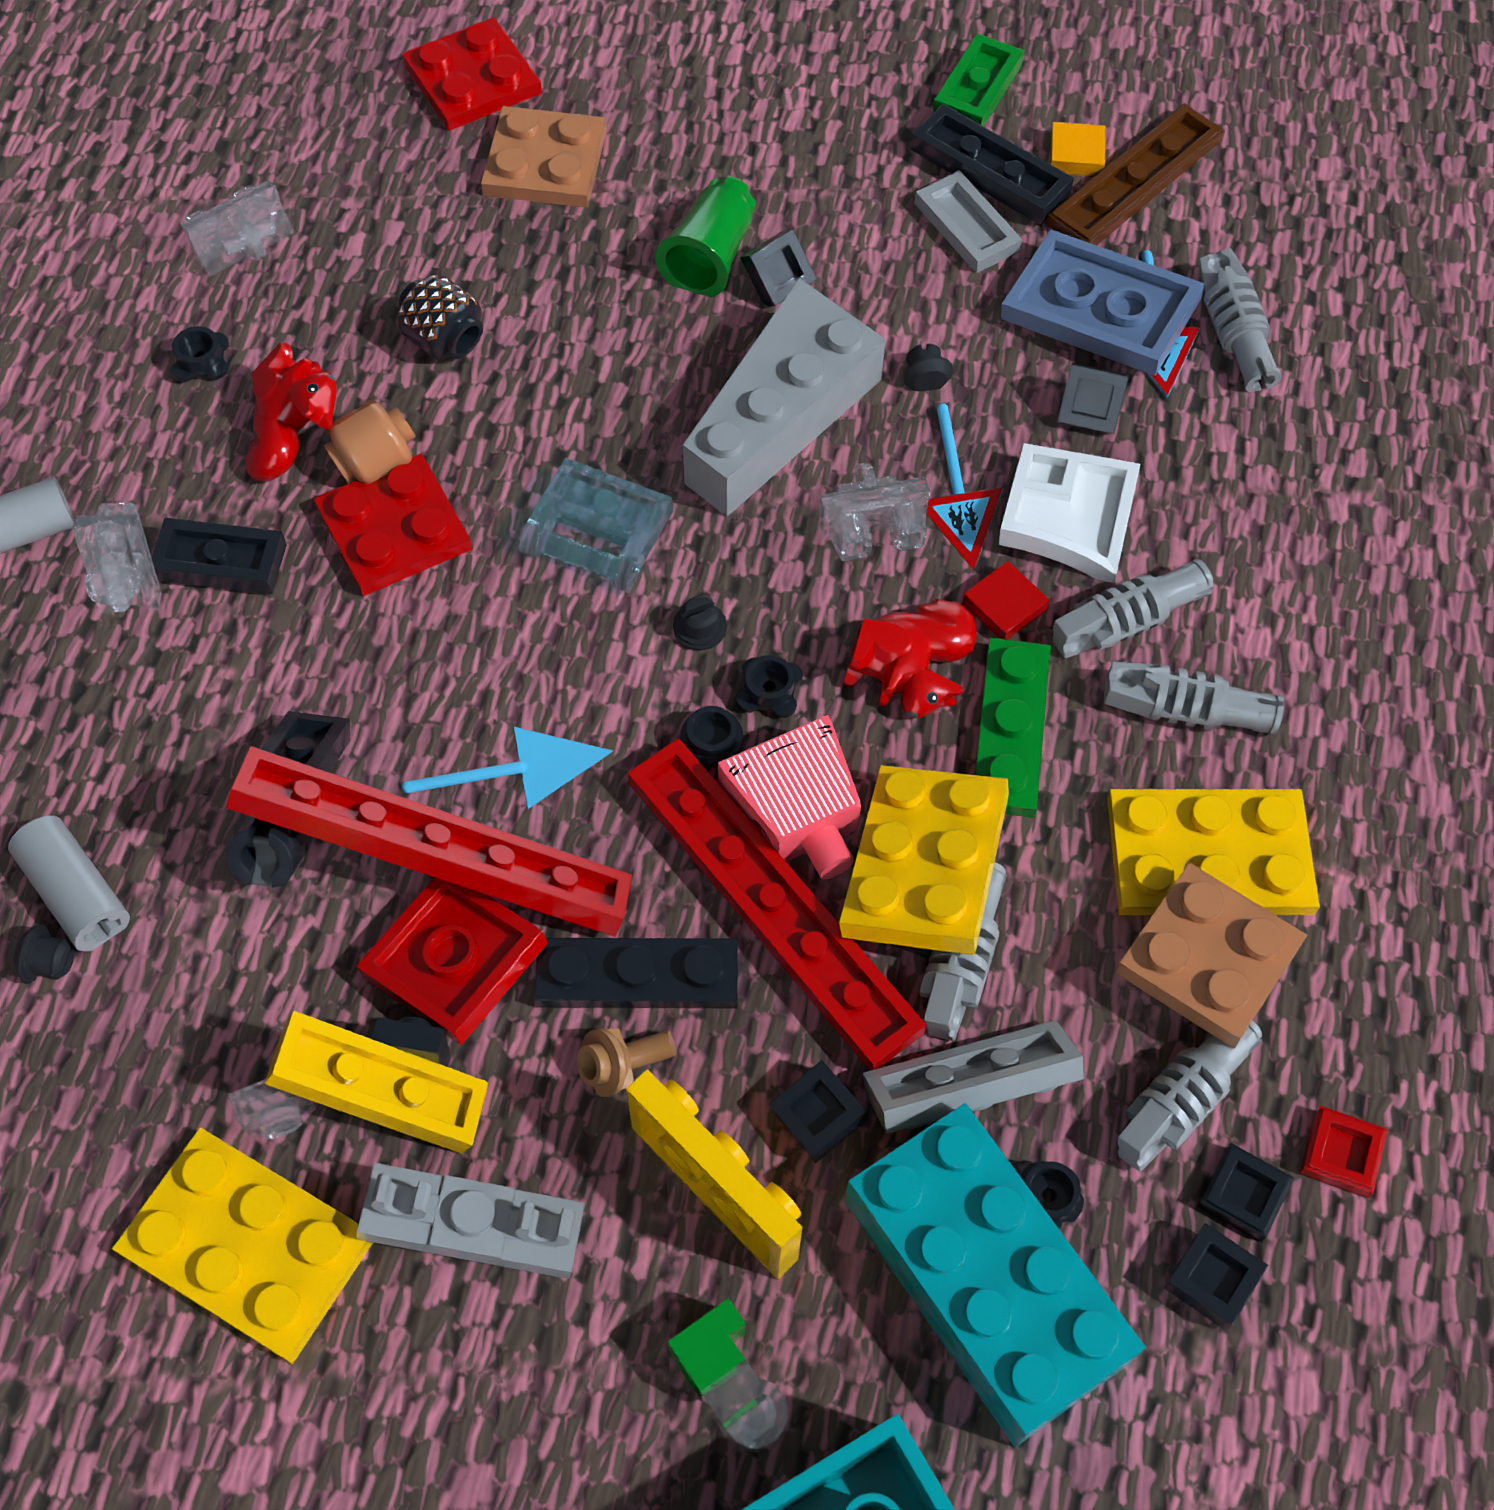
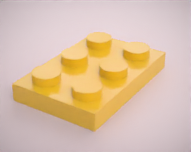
[839,765,1009,955]
[1107,789,1320,915]
[626,1069,802,1280]
[112,1127,373,1364]

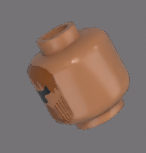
[324,400,416,484]

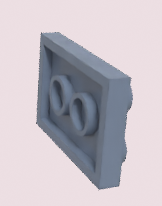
[1001,229,1204,376]

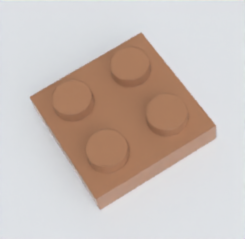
[481,106,607,208]
[1116,862,1308,1049]

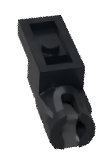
[227,711,350,888]

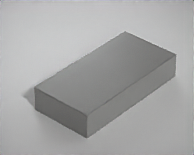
[914,170,1023,273]

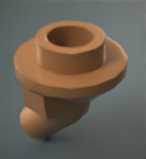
[577,1028,677,1097]

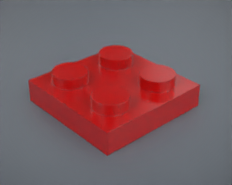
[402,17,542,131]
[313,453,473,597]
[356,877,548,1046]

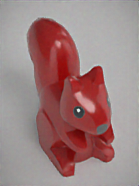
[245,342,337,482]
[842,599,977,718]

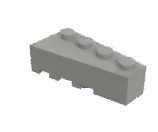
[683,278,886,516]

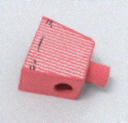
[718,715,861,880]

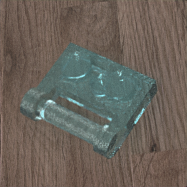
[519,458,673,593]

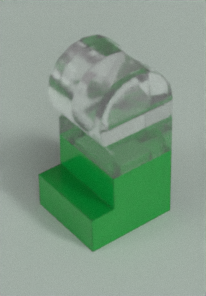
[667,1298,788,1455]

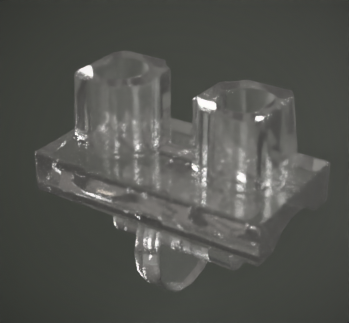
[181,180,295,277]
[818,462,930,561]
[72,503,162,614]

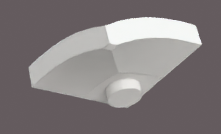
[999,443,1140,583]

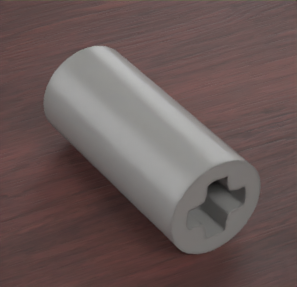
[0,476,76,554]
[8,816,130,951]

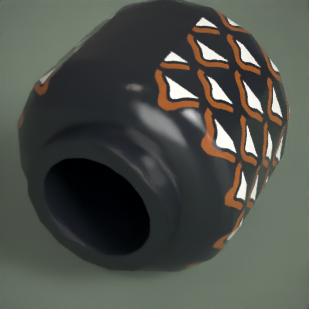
[398,274,483,361]

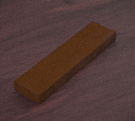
[1046,103,1225,245]

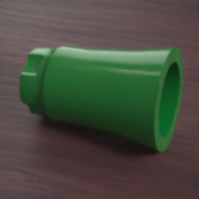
[655,176,756,298]

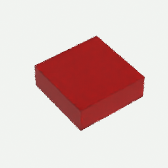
[962,561,1050,640]
[1299,1105,1388,1198]

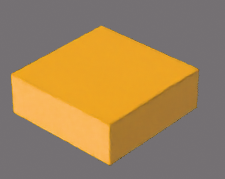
[1050,122,1106,176]

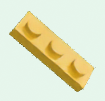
[264,1010,489,1154]

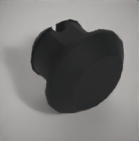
[903,343,954,392]
[673,596,727,651]
[13,924,74,984]

